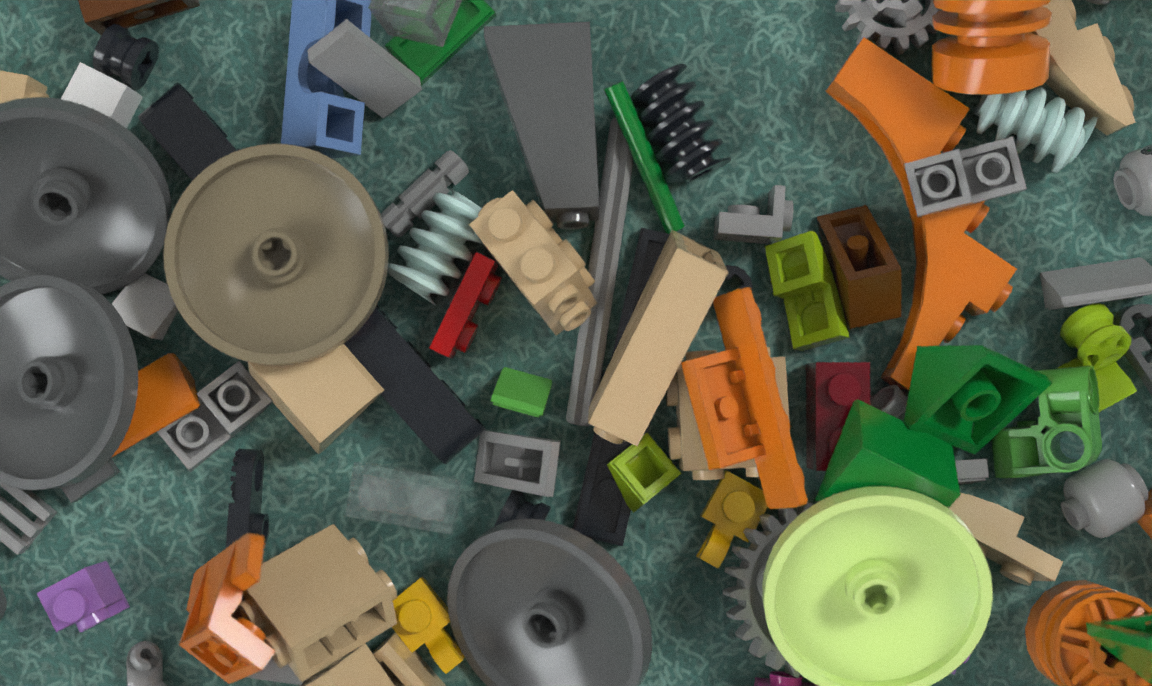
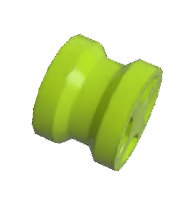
[1060,303,1132,370]

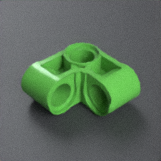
[991,365,1102,478]

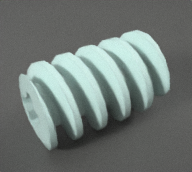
[973,87,1098,174]
[388,189,483,305]

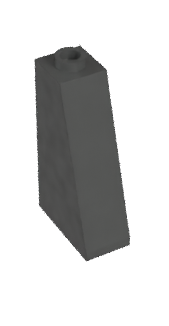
[484,21,599,229]

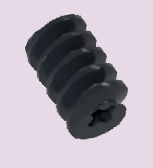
[630,64,731,183]

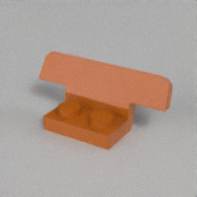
[179,533,276,684]

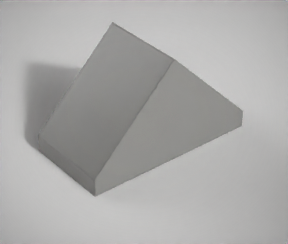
[474,430,561,497]

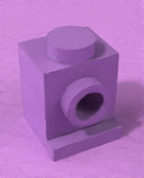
[37,561,130,633]

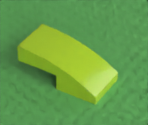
[765,231,850,351]

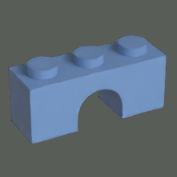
[281,0,373,159]

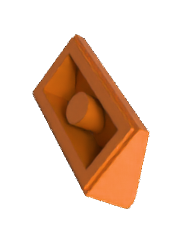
[111,353,200,458]

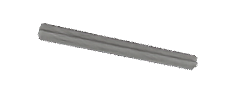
[566,118,634,426]

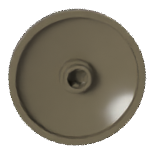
[164,144,389,365]

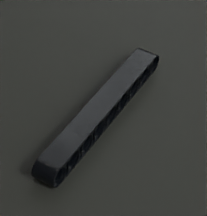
[138,82,486,464]

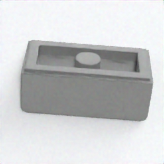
[1040,257,1152,310]

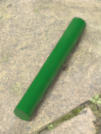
[604,81,685,234]

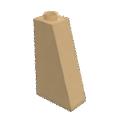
[588,230,728,446]

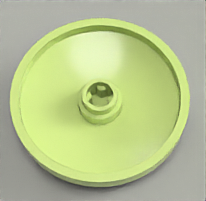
[762,486,993,686]

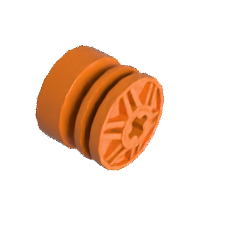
[932,0,1052,95]
[1025,580,1152,686]

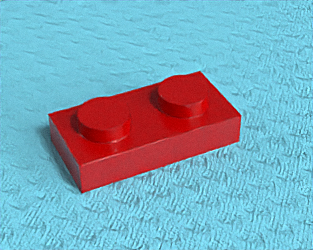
[429,252,502,359]

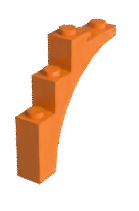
[825,37,1017,390]

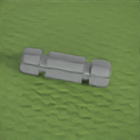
[381,150,469,237]

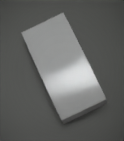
[904,136,1027,217]
[157,361,273,472]

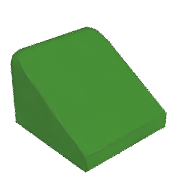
[490,367,552,417]

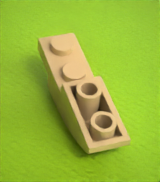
[1029,0,1136,135]
[949,493,1063,586]

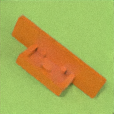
[681,287,808,509]

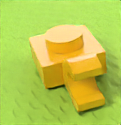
[696,470,767,568]
[392,577,465,674]

